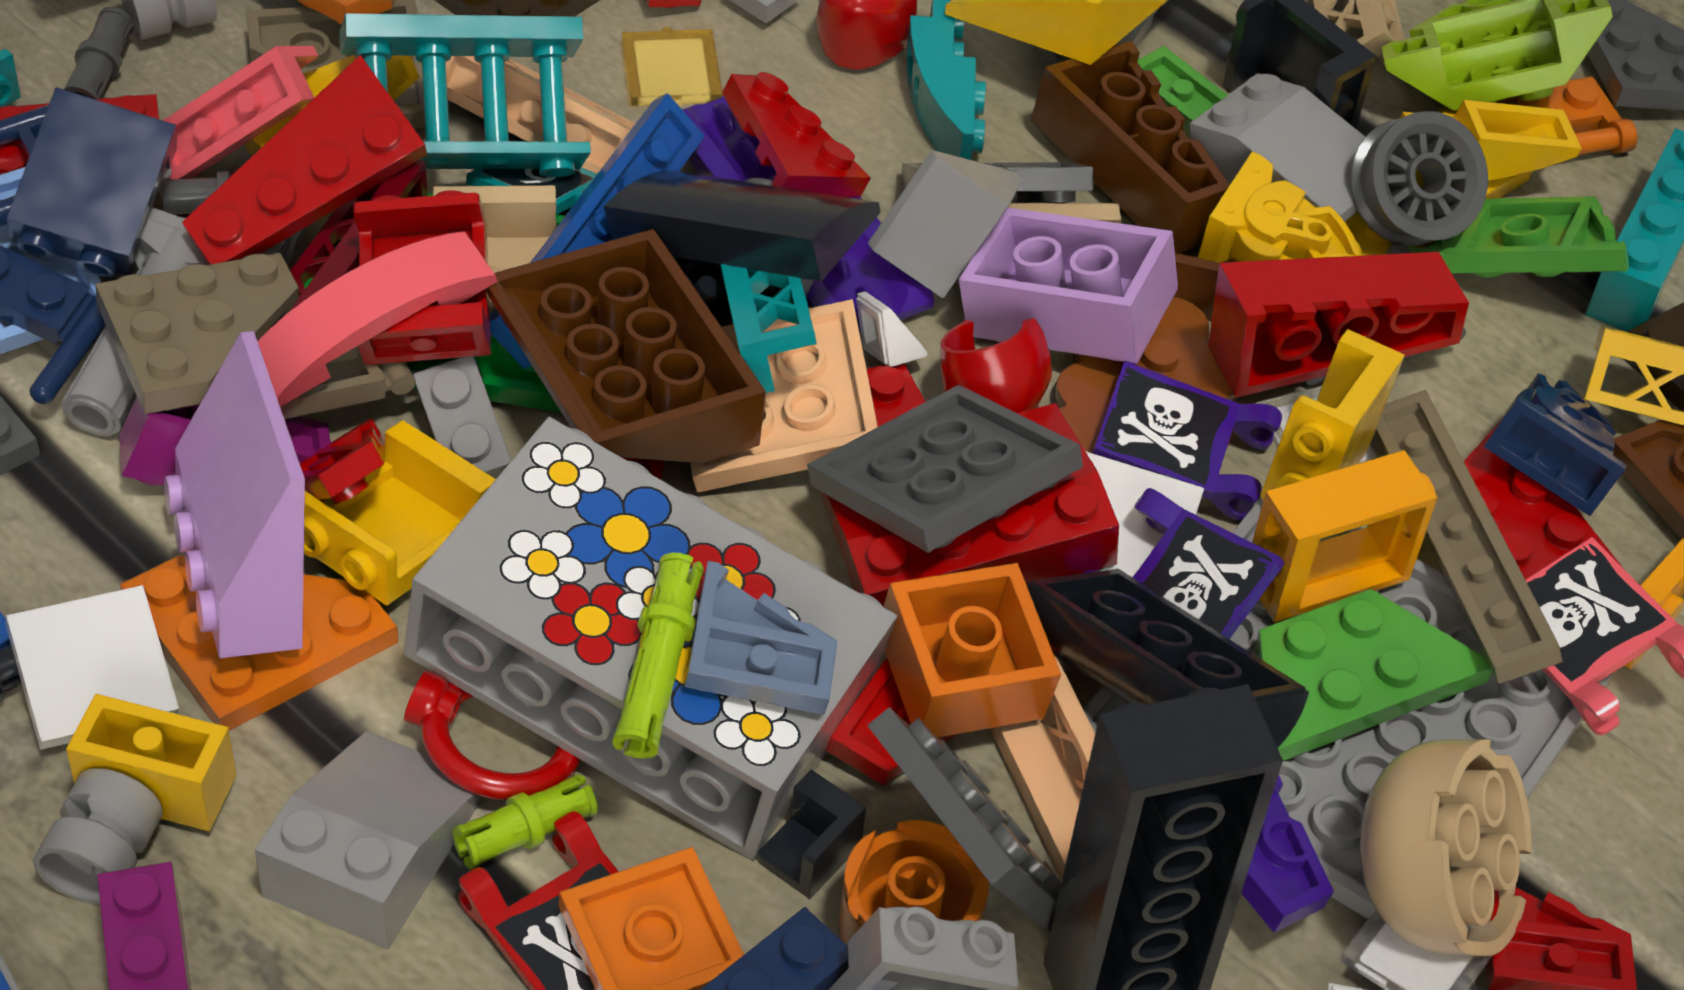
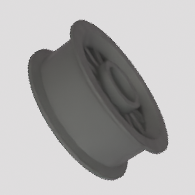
[1350,111,1488,246]

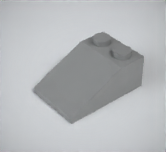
[1190,73,1388,222]
[255,731,483,949]

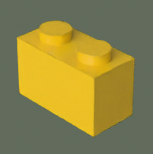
[66,693,237,831]

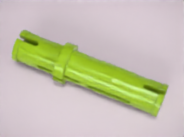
[612,553,704,759]

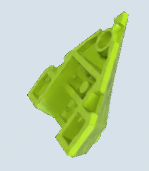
[1381,0,1613,111]

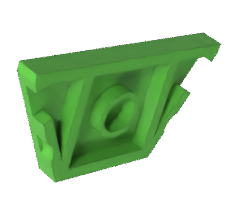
[1408,196,1629,278]
[1255,589,1492,761]

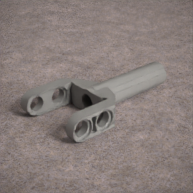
[61,131,309,437]

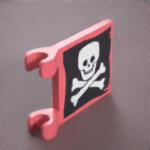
[1526,537,1684,736]

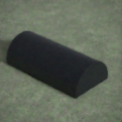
[1025,568,1309,748]

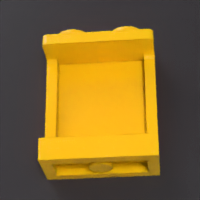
[1261,329,1405,500]
[304,420,496,606]

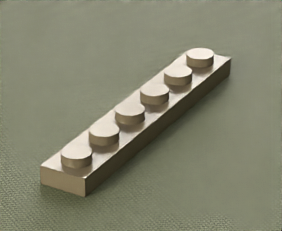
[1375,390,1562,684]

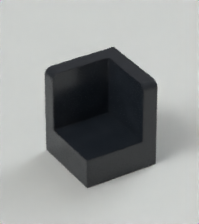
[758,769,866,900]

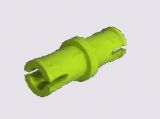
[452,773,598,869]

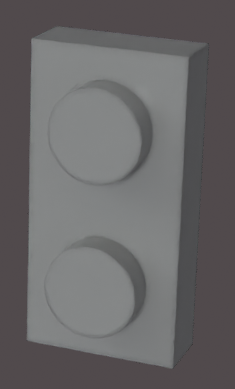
[413,356,512,479]

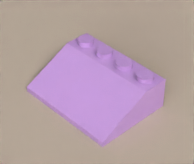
[164,331,305,658]

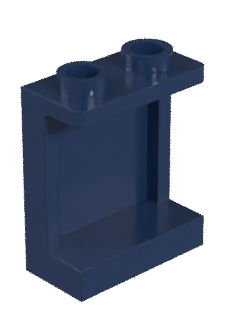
[6,87,177,277]

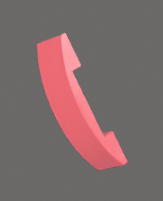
[257,231,498,407]

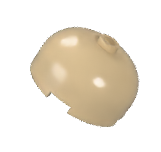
[1360,739,1532,956]

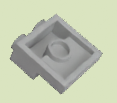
[829,907,1018,990]

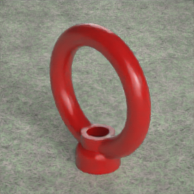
[404,670,581,801]

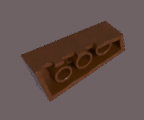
[1031,40,1230,254]

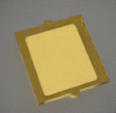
[622,27,723,107]

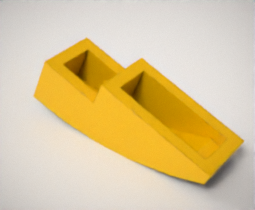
[1399,100,1582,185]

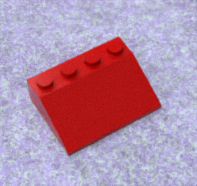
[821,403,1119,606]

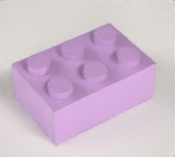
[959,208,1178,364]

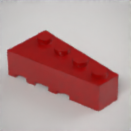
[1208,252,1469,398]

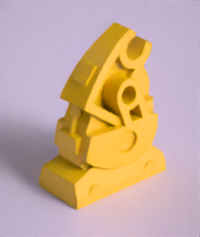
[1198,151,1361,263]

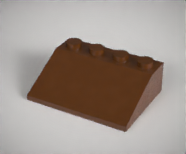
[484,229,766,463]

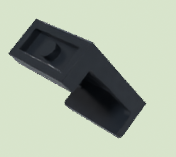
[1223,0,1376,129]

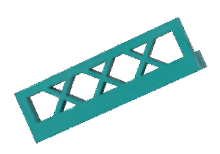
[721,264,817,393]

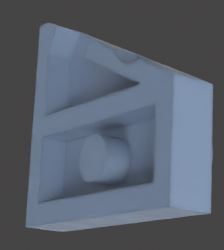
[684,561,838,715]

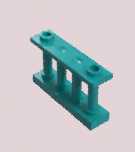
[339,13,591,177]

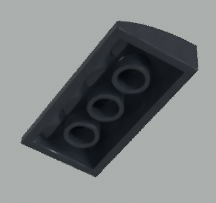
[604,171,881,281]

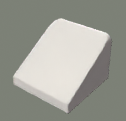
[856,292,927,367]

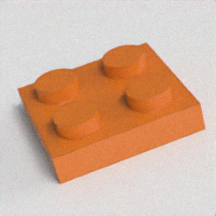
[558,847,744,990]

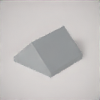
[868,150,1022,298]

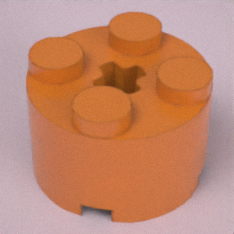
[839,820,989,946]

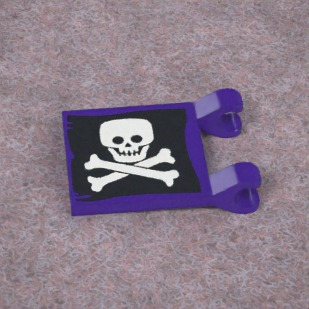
[1092,361,1282,521]
[1084,488,1285,639]

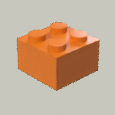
[883,563,1061,738]

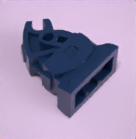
[1484,373,1627,516]

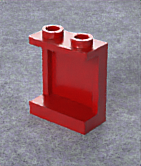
[354,190,491,365]

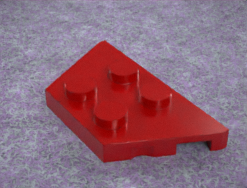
[1463,421,1624,580]

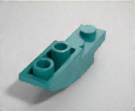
[906,0,986,160]

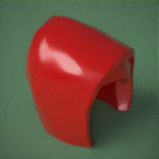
[816,0,917,70]
[940,318,1052,413]

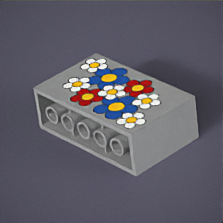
[403,416,898,862]

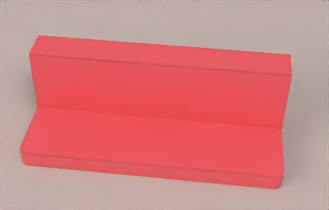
[163,46,319,179]

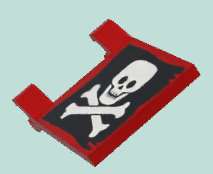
[458,811,619,990]

